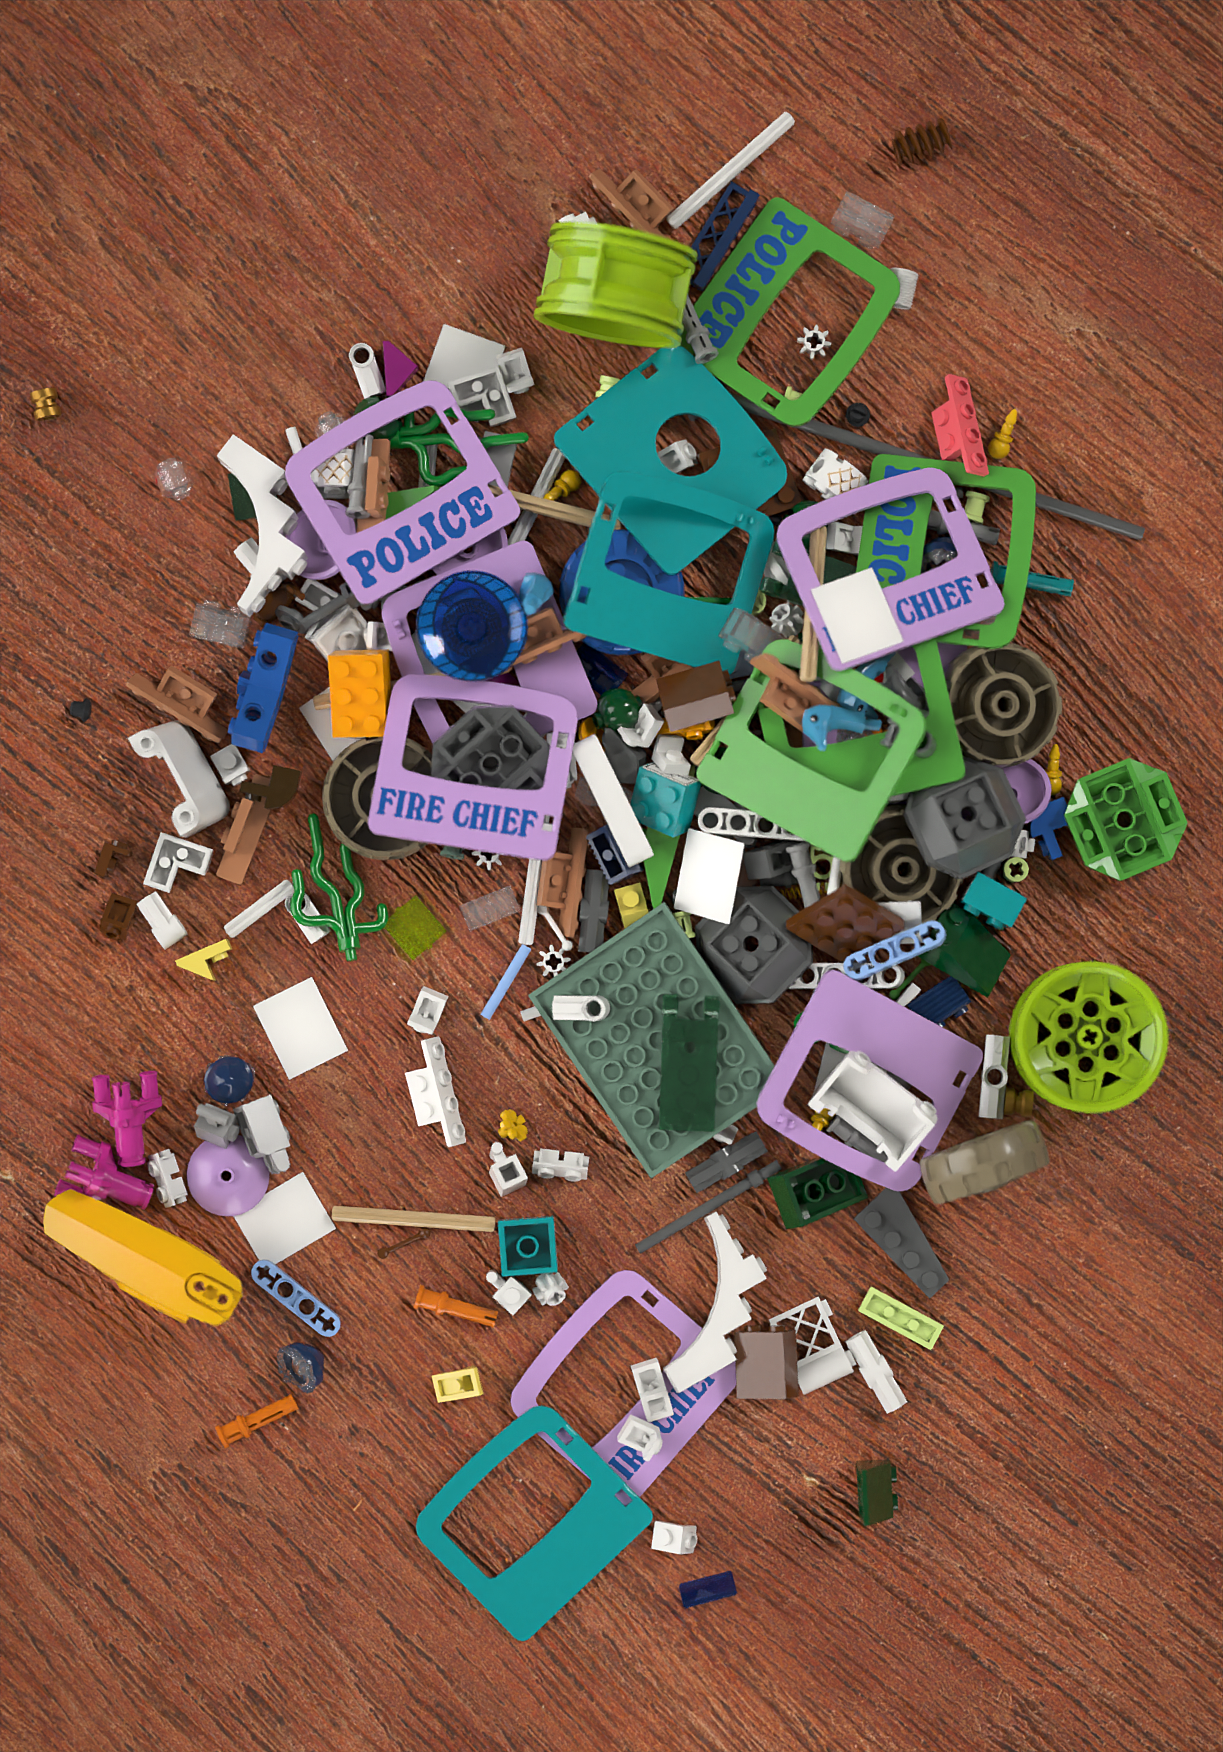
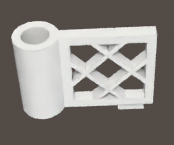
[769,1296,856,1395]

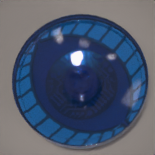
[416,570,528,682]

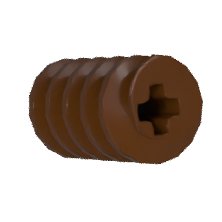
[891,118,952,166]

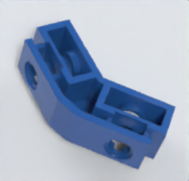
[228,623,299,753]

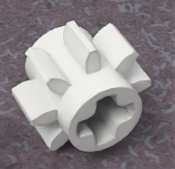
[797,325,831,360]
[769,602,804,638]
[1011,830,1035,859]
[472,851,503,870]
[537,945,571,977]
[532,1272,569,1306]

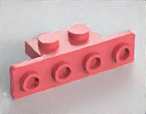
[931,374,989,477]

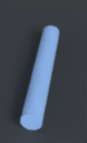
[480,944,532,1020]

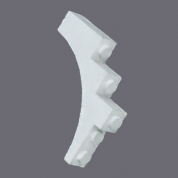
[217,434,308,617]
[663,1212,767,1393]

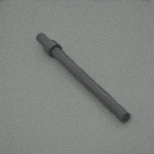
[635,1160,782,1254]

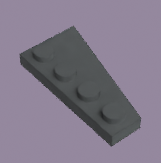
[853,1187,949,1299]

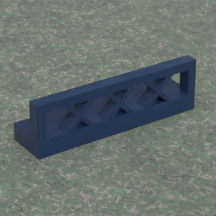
[689,181,760,292]

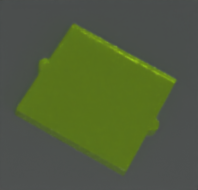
[384,895,447,961]

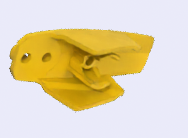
[44,1189,243,1326]

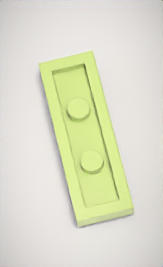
[858,1286,944,1350]

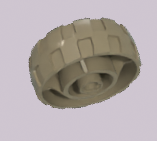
[944,643,1062,768]
[322,737,432,860]
[840,803,963,924]
[920,1120,1050,1204]

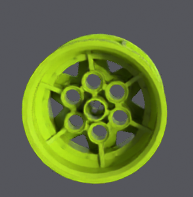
[533,222,698,349]
[1009,962,1168,1113]

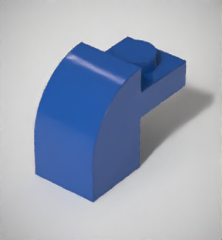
[1028,797,1067,860]

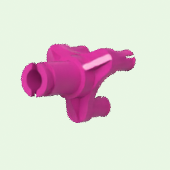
[92,1071,163,1167]
[54,1134,154,1210]

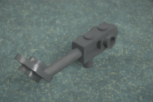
[275,582,372,634]

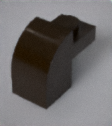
[240,765,302,810]

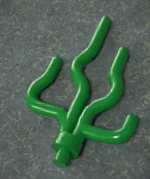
[390,408,529,487]
[290,813,388,962]

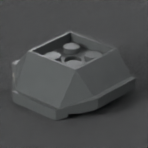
[431,705,550,790]
[903,756,1026,880]
[695,886,813,1004]

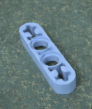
[843,921,946,981]
[251,1259,341,1337]

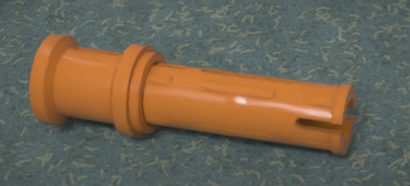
[413,1284,498,1328]
[215,1394,299,1449]

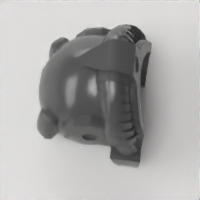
[879,663,926,717]

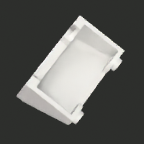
[128,720,230,838]
[808,1051,938,1172]

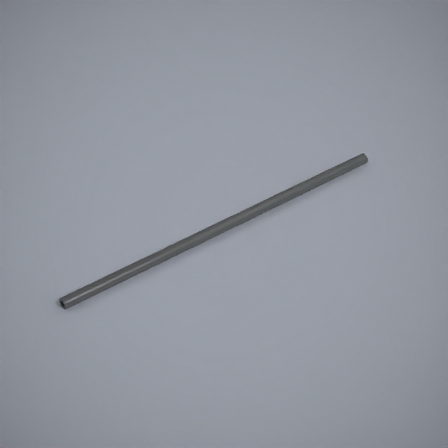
[729,392,1145,541]

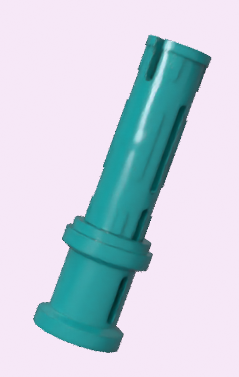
[990,561,1074,597]

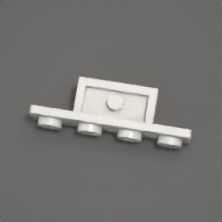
[405,1036,466,1147]

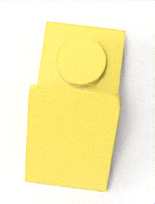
[614,883,649,928]
[175,939,232,981]
[432,1365,483,1403]

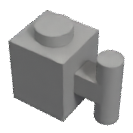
[194,1103,240,1149]

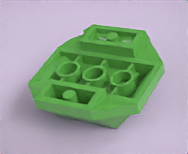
[1063,758,1188,881]

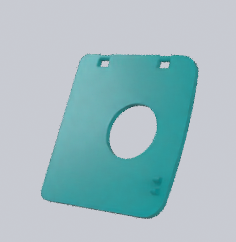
[554,346,787,575]

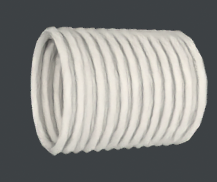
[890,268,919,310]

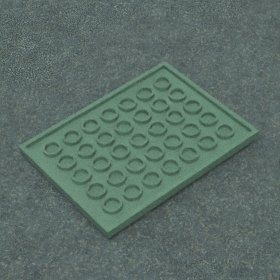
[528,902,775,1178]

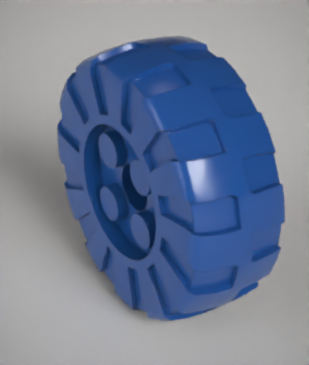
[559,529,685,656]

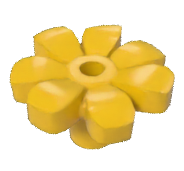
[498,1109,528,1142]

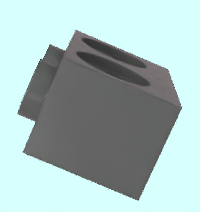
[742,839,804,880]

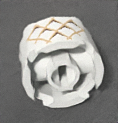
[802,448,869,500]
[311,449,355,499]

